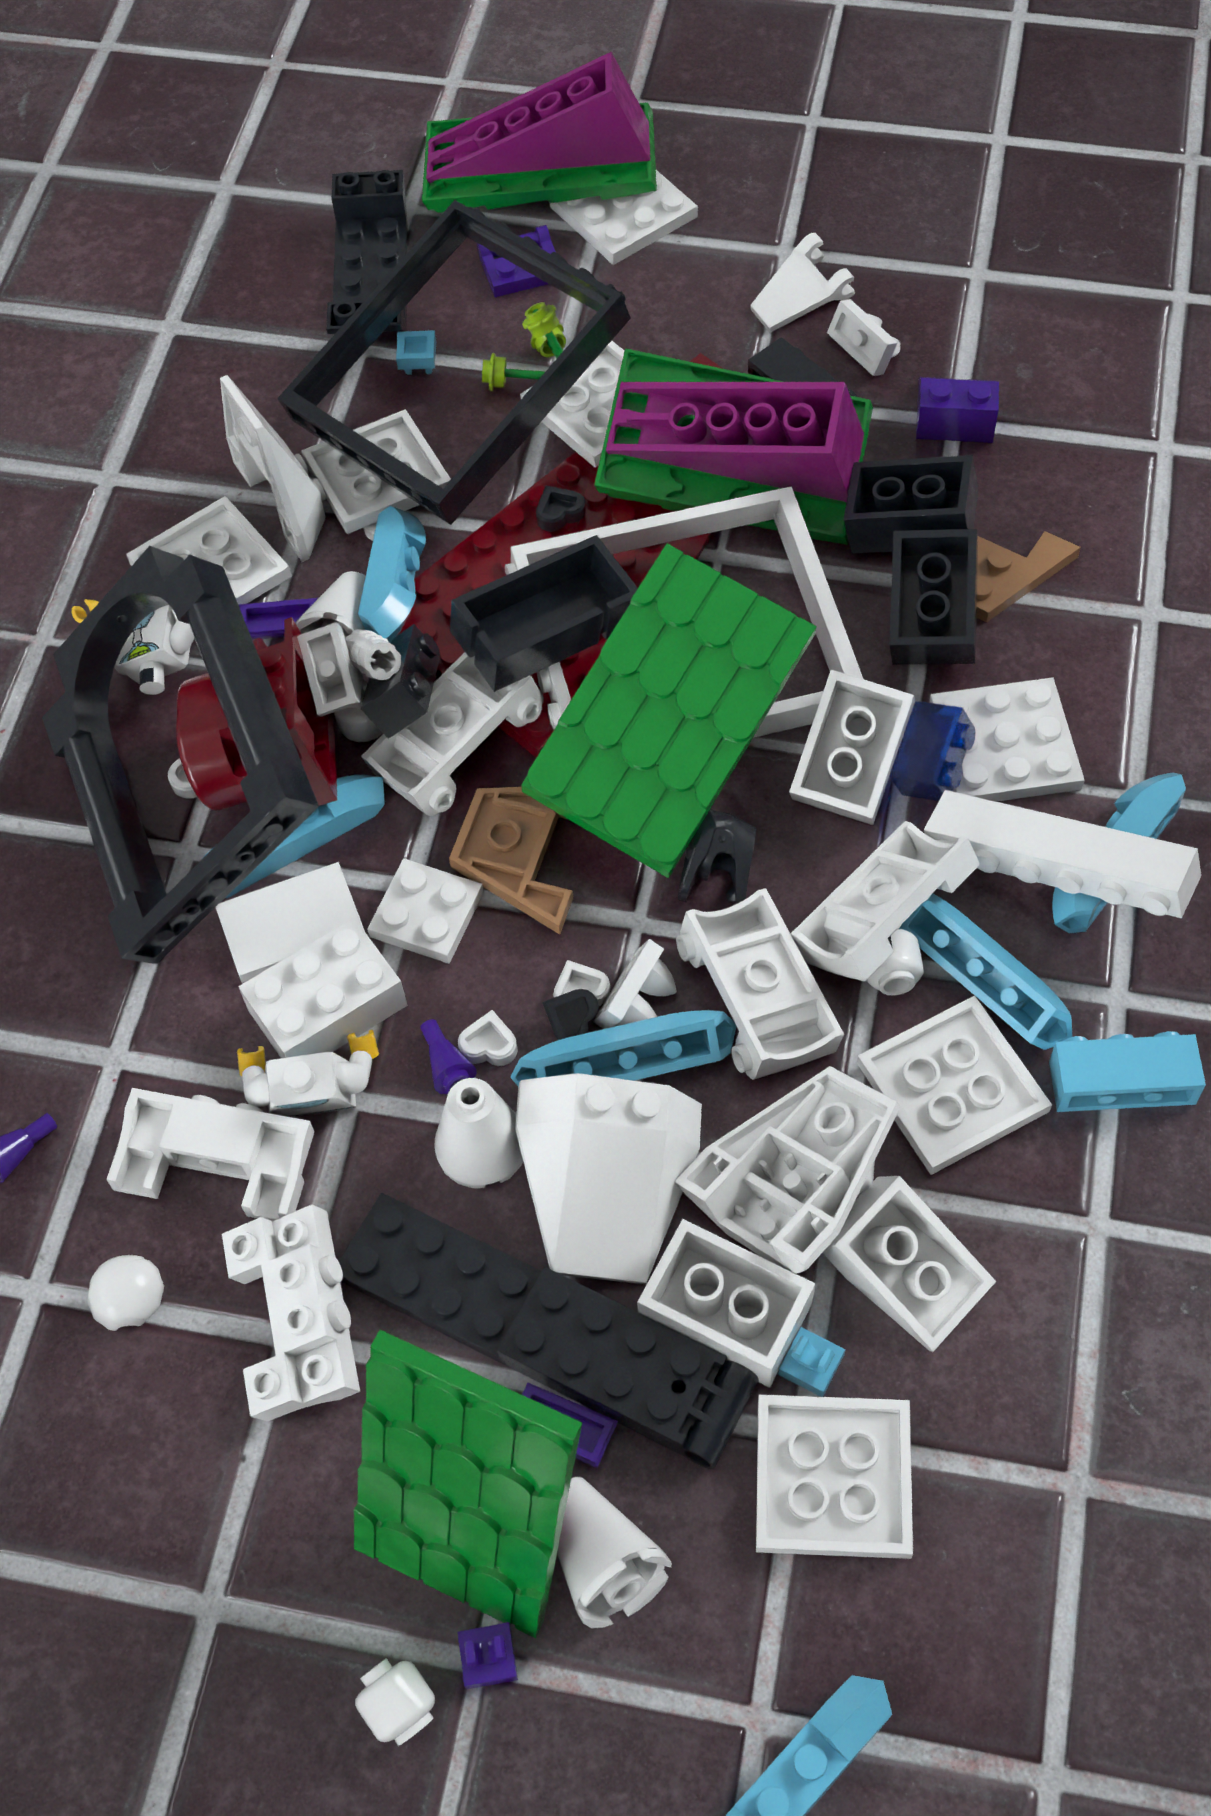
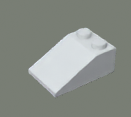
[822,1176,996,1352]

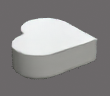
[553,960,610,1006]
[458,1010,518,1066]

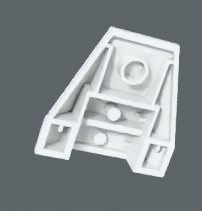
[220,375,326,562]
[674,1066,900,1274]
[515,1073,702,1284]

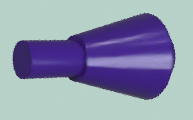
[420,1019,477,1094]
[0,1113,57,1183]

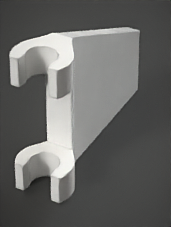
[751,233,855,333]

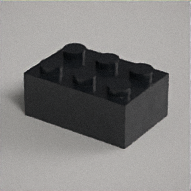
[844,455,979,553]
[889,529,978,665]

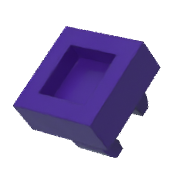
[457,1622,518,1690]

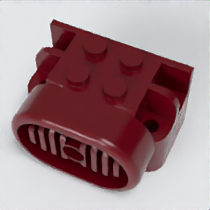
[176,617,338,811]

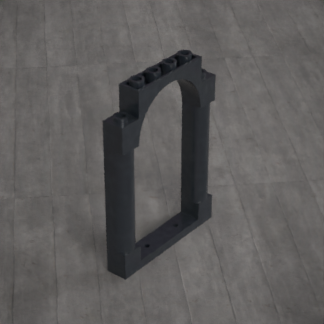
[42,546,319,964]

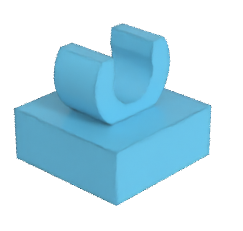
[396,330,436,375]
[778,1327,845,1397]

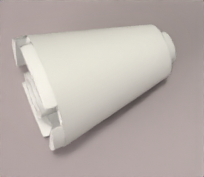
[295,571,366,667]
[434,1078,523,1189]
[557,1477,671,1628]

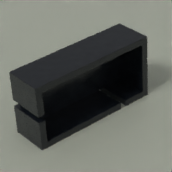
[450,535,638,692]

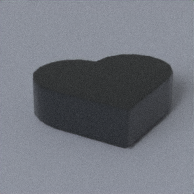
[536,485,586,532]
[542,989,599,1040]

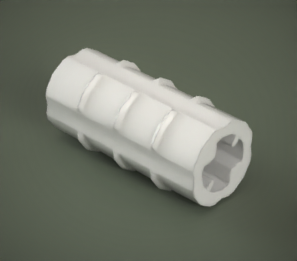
[345,629,401,680]

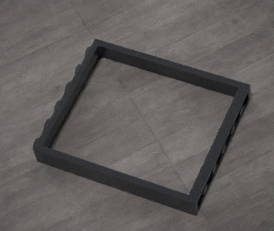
[277,200,631,525]

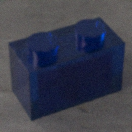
[889,701,976,801]

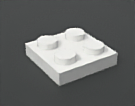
[368,858,484,964]

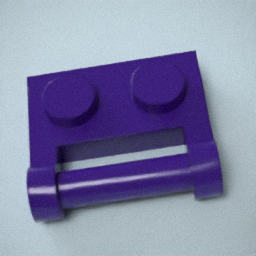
[477,225,556,297]

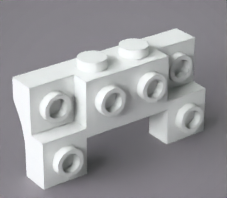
[106,1088,314,1221]
[222,1204,360,1422]

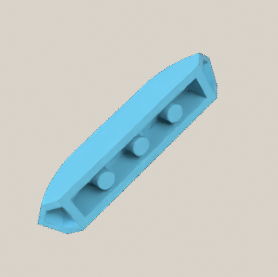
[358,506,426,643]
[1052,773,1186,933]
[201,775,385,898]
[899,893,1072,1050]
[510,1010,736,1087]
[726,1675,892,1816]

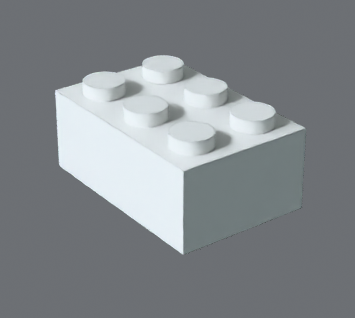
[789,670,914,825]
[238,917,408,1058]
[637,1219,815,1387]

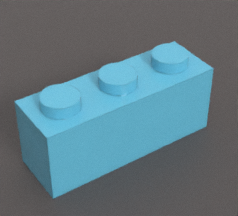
[1049,1031,1206,1112]

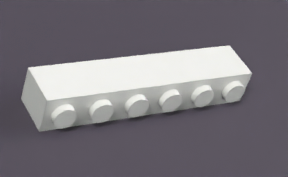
[924,790,1201,918]

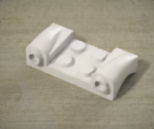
[361,652,543,816]
[791,821,980,982]
[676,888,844,1080]

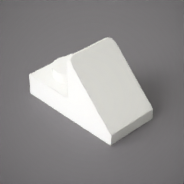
[297,622,363,717]

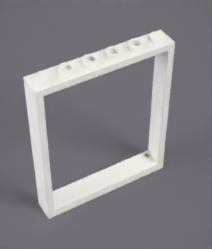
[505,486,863,738]

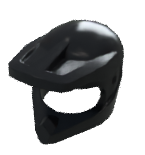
[678,809,756,905]

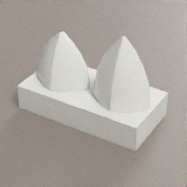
[827,299,900,376]
[593,939,677,1029]

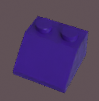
[916,377,999,443]

